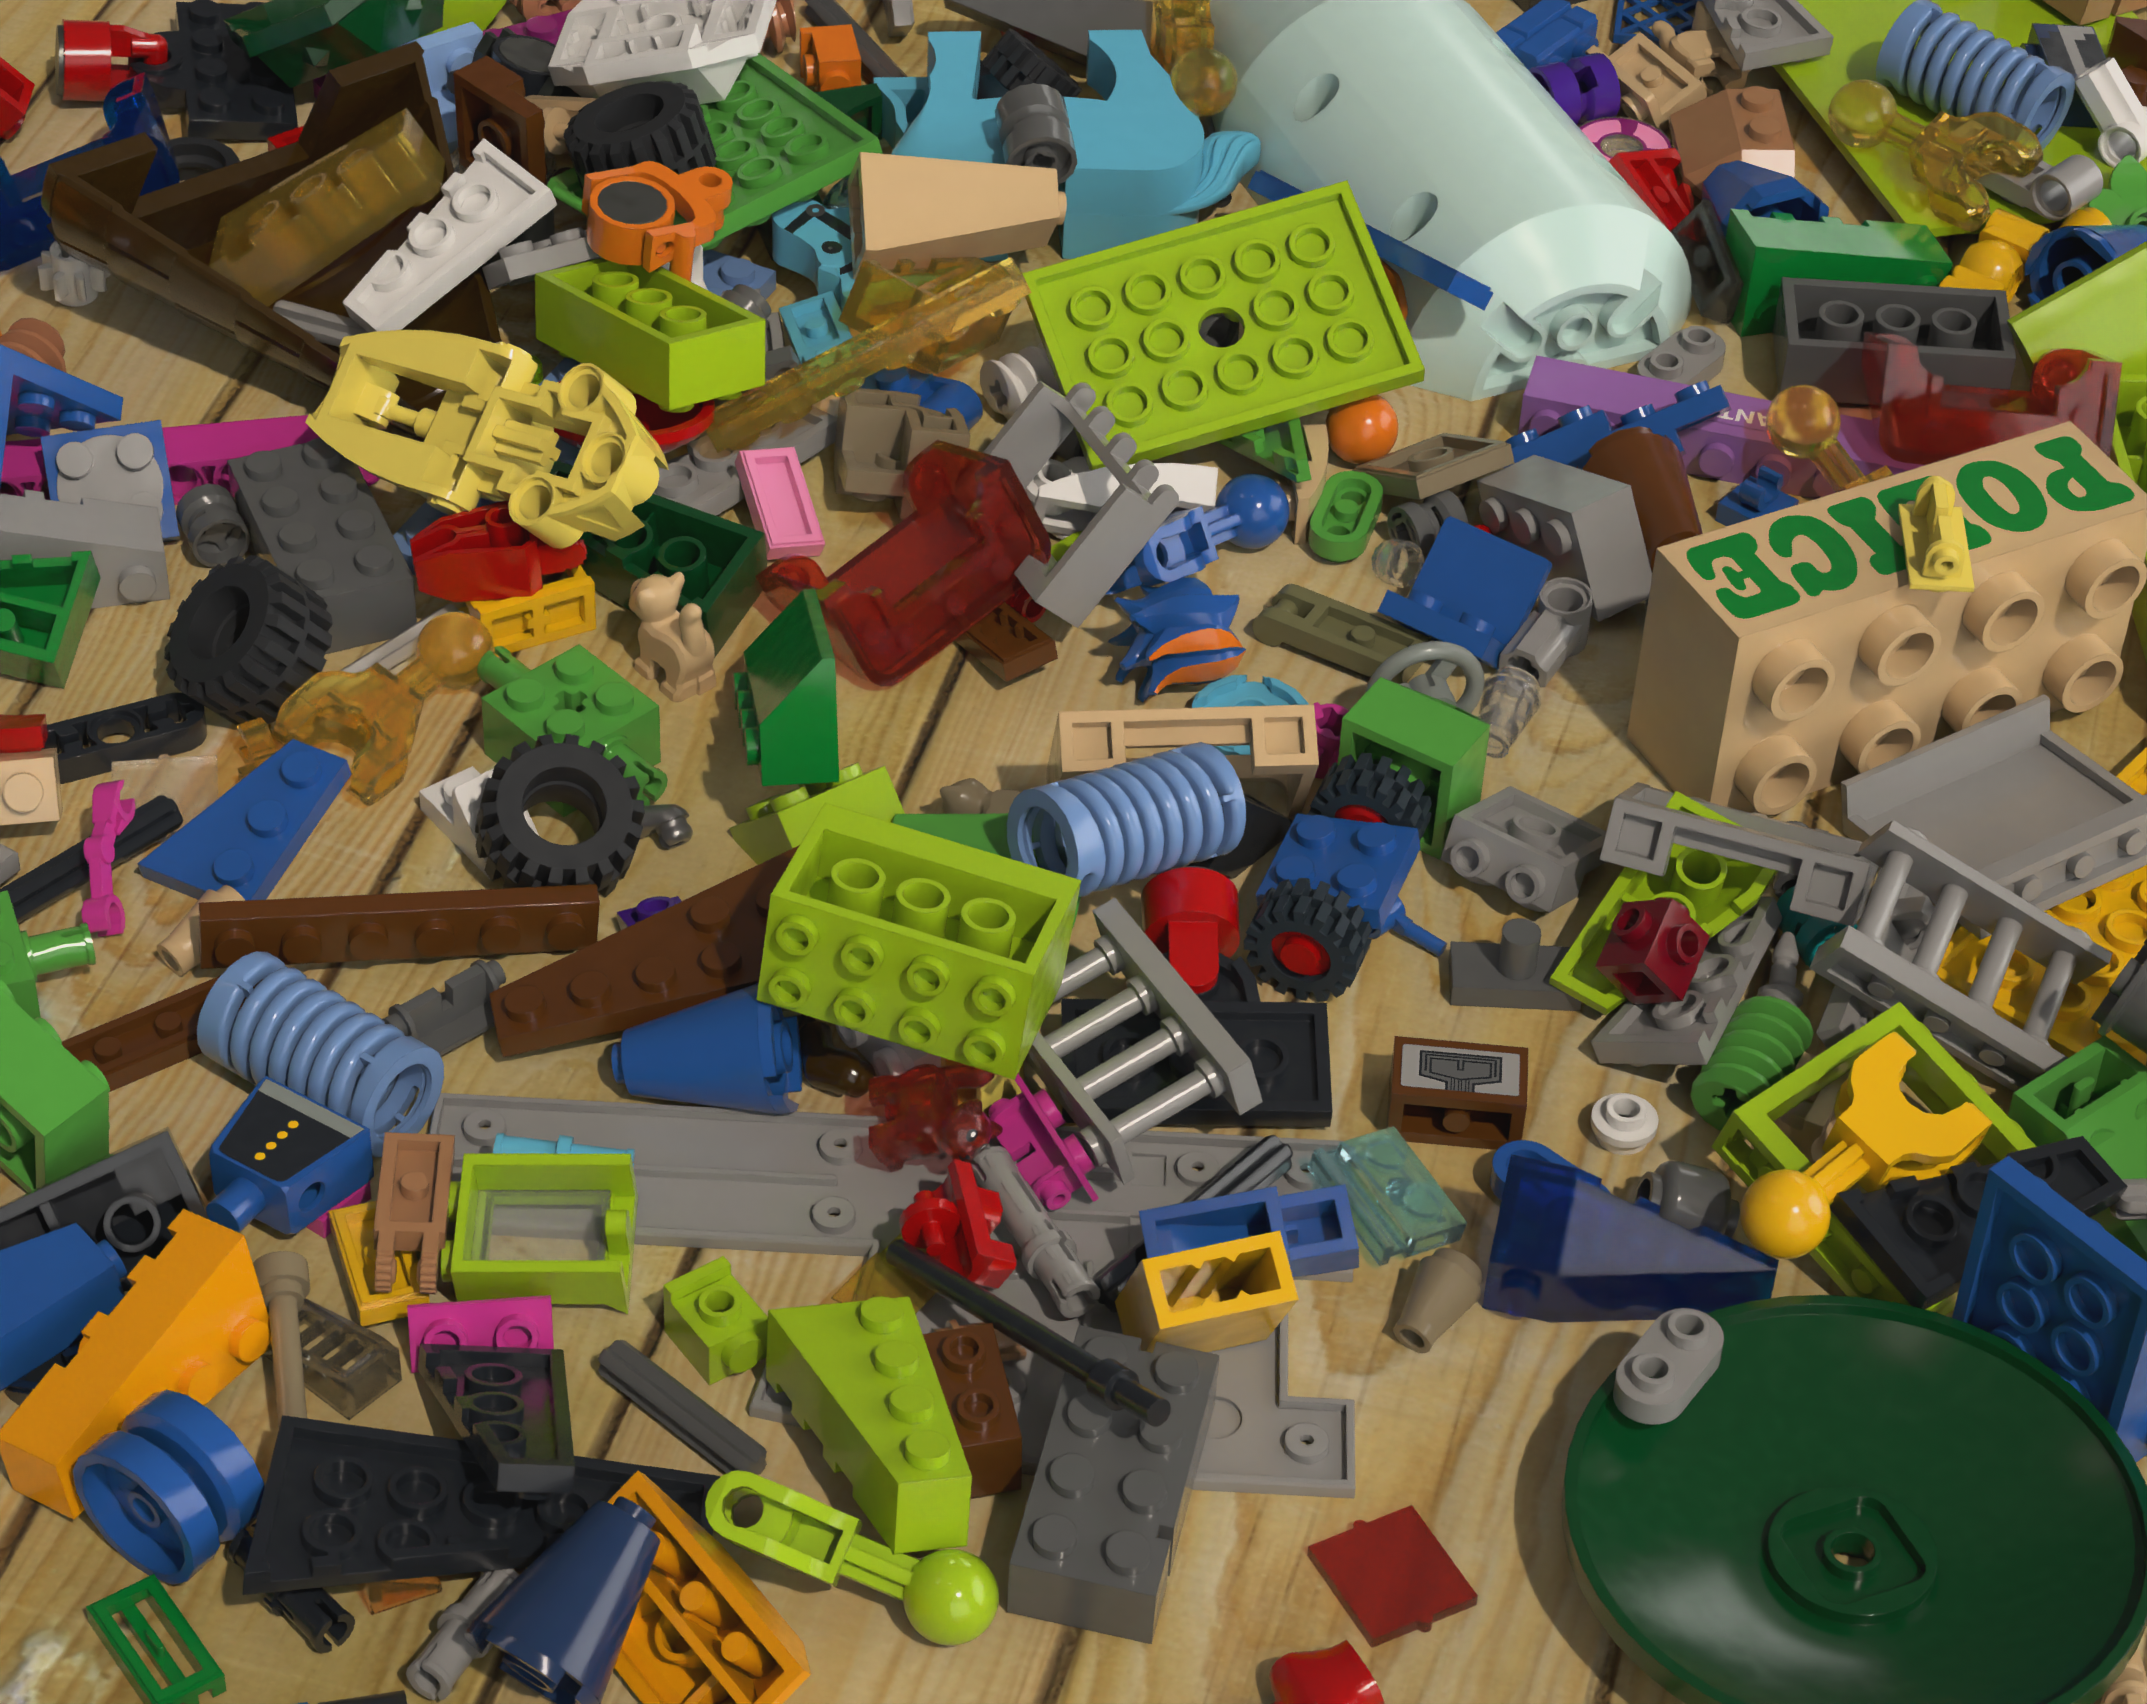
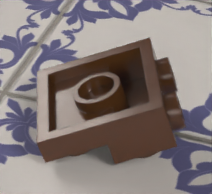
[453,56,547,186]

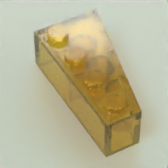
[209,108,445,307]

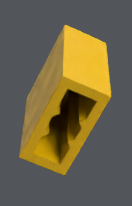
[1115,1230,1299,1353]

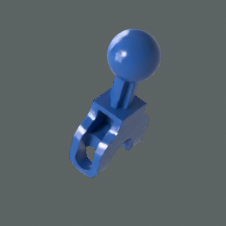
[1104,474,1290,596]

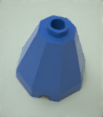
[1702,160,1829,263]

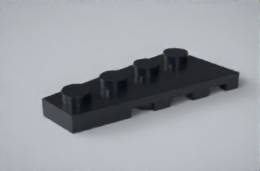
[418,1343,575,1500]

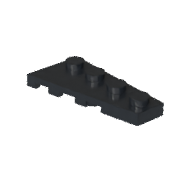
[1830,1136,2128,1309]

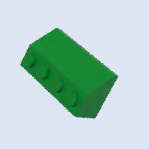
[733,589,839,786]

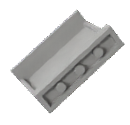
[1841,694,2147,940]

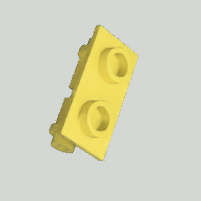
[1898,476,1975,592]

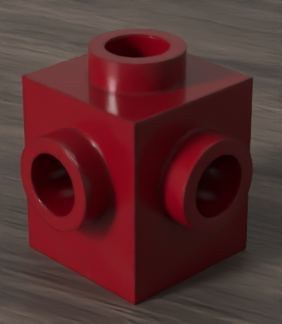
[1595,897,1710,1004]

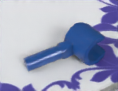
[1369,896,1447,957]

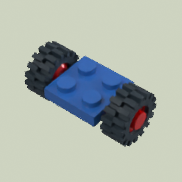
[1244,753,1432,1002]

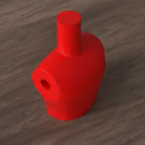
[1269,1640,1384,1704]

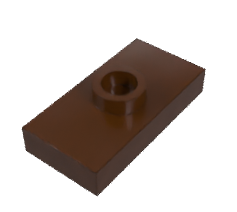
[942,593,1058,682]

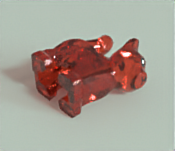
[869,1064,1003,1172]

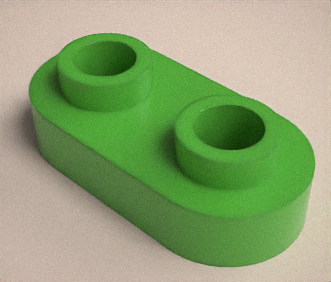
[1308,471,1383,563]

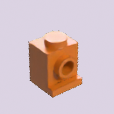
[800,24,861,92]

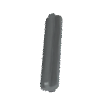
[598,1340,767,1475]

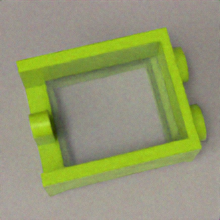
[441,1153,638,1314]

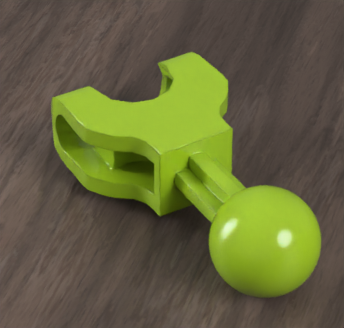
[705,1470,999,1646]

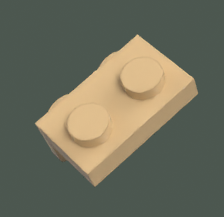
[1585,32,1708,133]

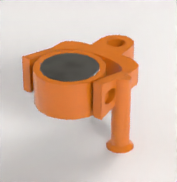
[582,161,733,282]

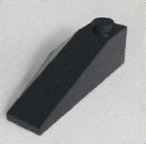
[0,1127,210,1291]

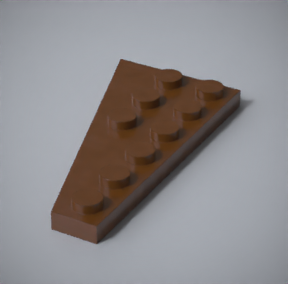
[489,845,800,1057]

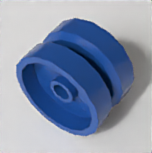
[73,1390,265,1585]

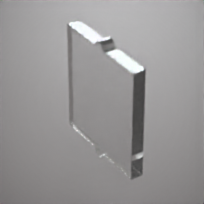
[112,754,219,844]

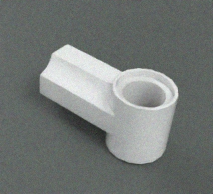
[2074,57,2147,168]

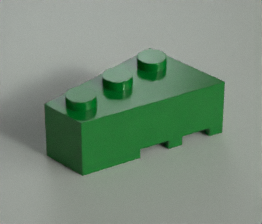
[0,551,101,689]

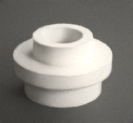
[1590,1093,1659,1155]

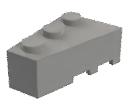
[1477,455,1652,622]
[0,489,170,609]

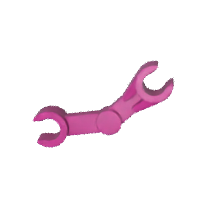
[81,780,136,937]

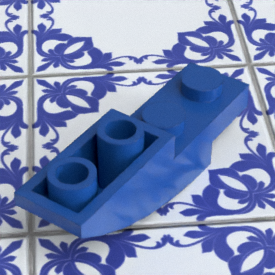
[1503,380,1732,470]

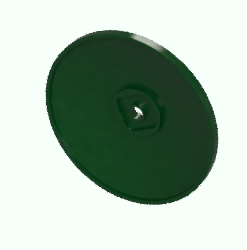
[1562,1295,2147,1704]

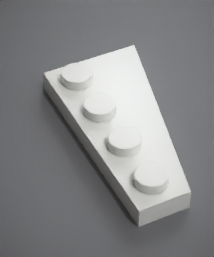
[342,138,558,332]

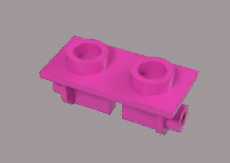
[988,1073,1099,1210]
[407,1295,554,1373]

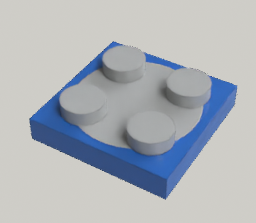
[40,420,180,542]

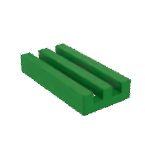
[86,1574,227,1704]

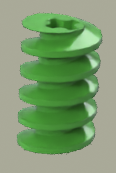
[1690,996,1814,1131]

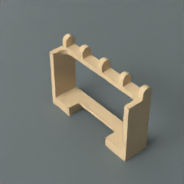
[1046,704,1319,817]

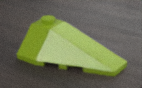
[1549,791,1778,1015]

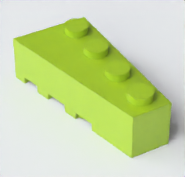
[766,1296,972,1554]

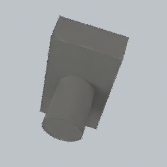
[1448,918,1582,1011]

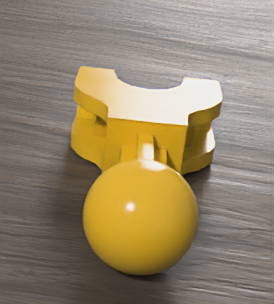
[1740,1032,1992,1259]

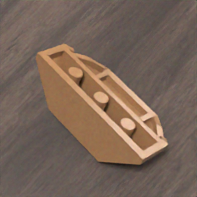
[1669,86,1795,201]

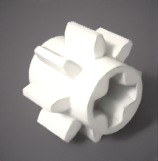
[37,241,110,307]

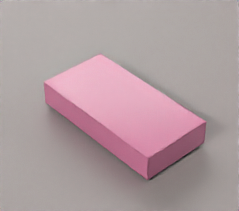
[734,447,825,560]

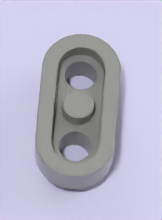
[1636,326,1726,385]
[1613,1308,1724,1425]

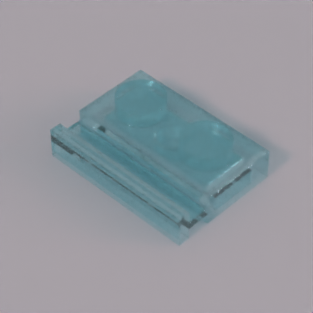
[1307,1126,1467,1266]

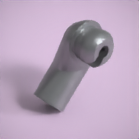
[640,804,693,849]

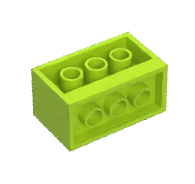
[756,803,1081,1080]

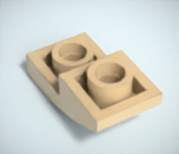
[1280,424,1329,545]

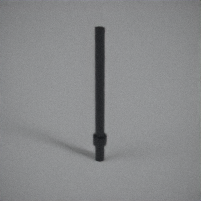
[886,1239,1171,1427]

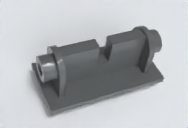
[382,959,506,1056]

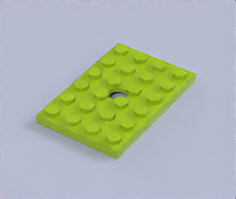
[1020,180,1425,470]

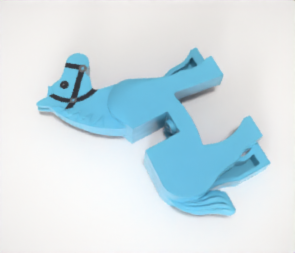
[772,30,1261,325]

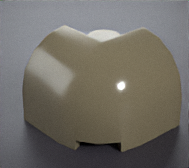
[834,386,970,519]

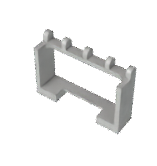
[955,381,1179,628]
[1599,782,1879,927]

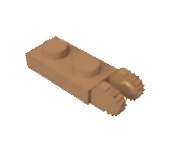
[374,1132,455,1294]

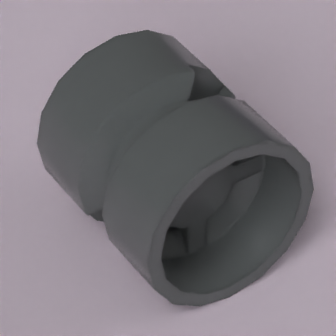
[995,83,1077,185]

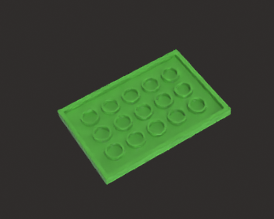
[568,53,883,251]

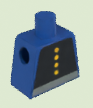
[206,1076,374,1234]

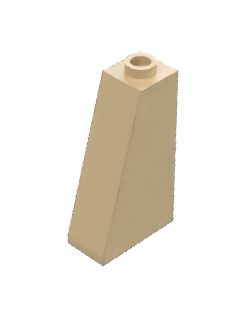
[847,152,1067,280]

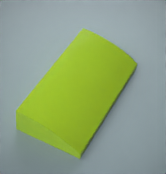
[2007,241,2147,424]

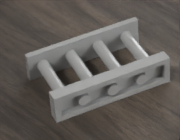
[1809,820,2113,1092]
[1025,898,1263,1184]

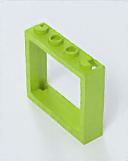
[1711,1002,2037,1315]

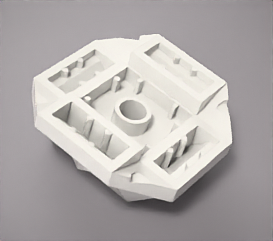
[548,0,777,104]

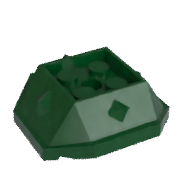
[223,0,444,88]

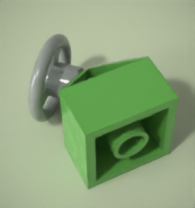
[1338,641,1490,860]

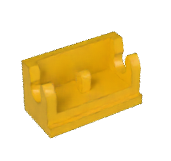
[458,565,596,658]

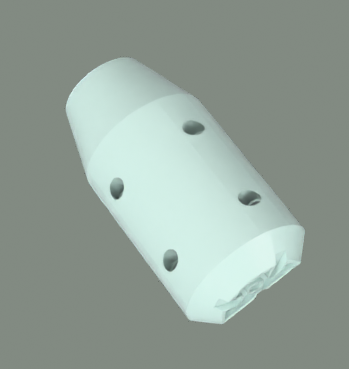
[1190,0,1692,401]

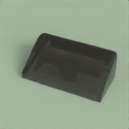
[1671,199,1744,324]

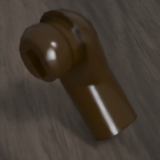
[799,1021,875,1097]

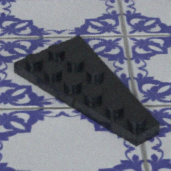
[242,1415,720,1595]

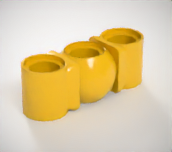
[1939,208,2050,303]

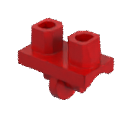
[899,1159,1017,1298]

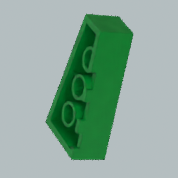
[1716,208,1953,337]

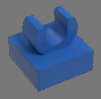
[1715,465,1799,526]

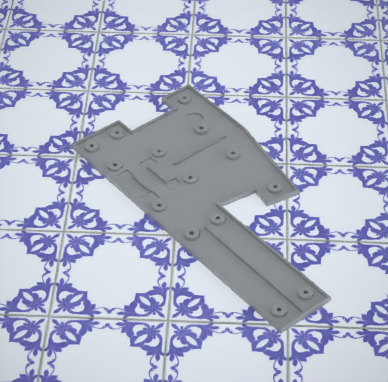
[429,1093,1356,1499]

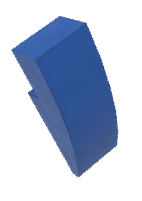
[1139,1184,1359,1277]

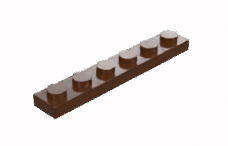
[199,884,600,969]

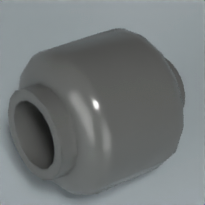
[1632,1160,1740,1257]

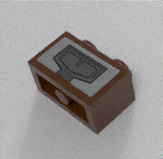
[1386,1036,1528,1150]

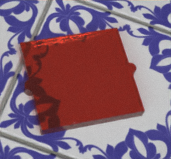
[1307,1505,1478,1648]

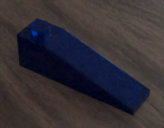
[1482,1154,1779,1323]

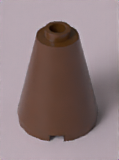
[1576,426,1703,573]

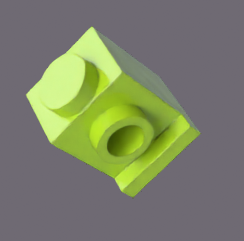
[663,1256,768,1386]

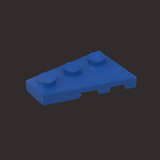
[137,739,352,900]

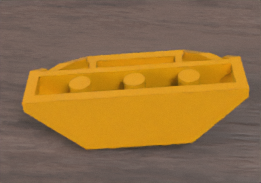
[608,1471,811,1704]

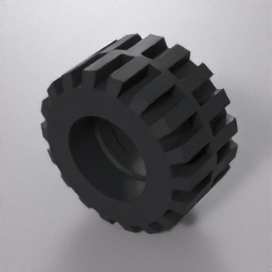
[564,81,717,191]
[164,555,333,728]
[475,734,645,897]

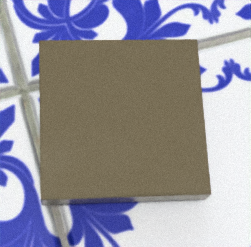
[1352,433,1515,500]

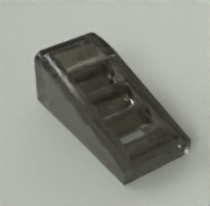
[263,1298,402,1420]

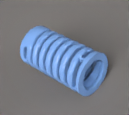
[1876,0,2075,156]
[1007,742,1246,897]
[197,951,444,1157]

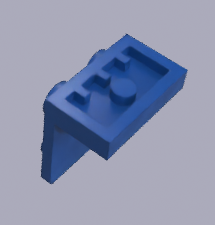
[1378,516,1552,672]

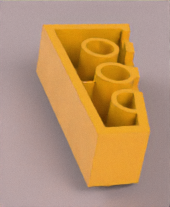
[0,1208,272,1520]

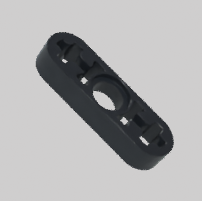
[42,692,207,784]

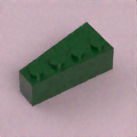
[550,460,769,658]

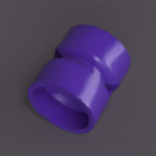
[1529,53,1621,125]

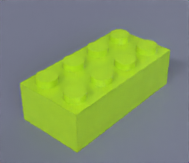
[535,258,766,413]

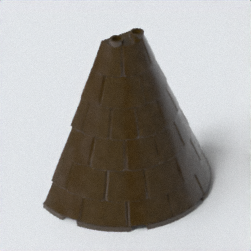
[41,41,502,442]

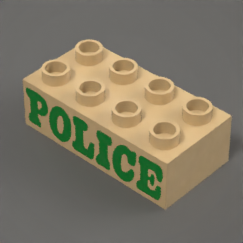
[1627,421,2147,815]

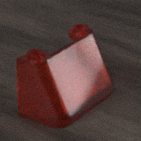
[1861,332,2122,465]
[755,439,1051,687]

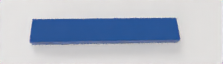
[1247,170,1493,310]

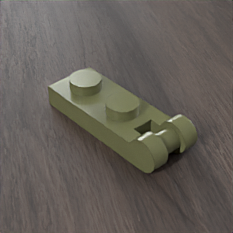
[1252,584,1431,684]

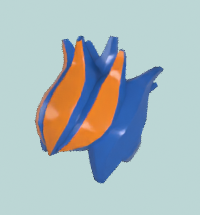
[1108,577,1246,702]

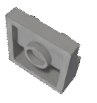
[1440,786,1606,912]

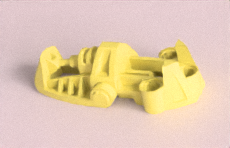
[305,330,669,549]

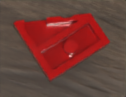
[1609,148,1706,250]

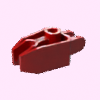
[410,500,587,602]

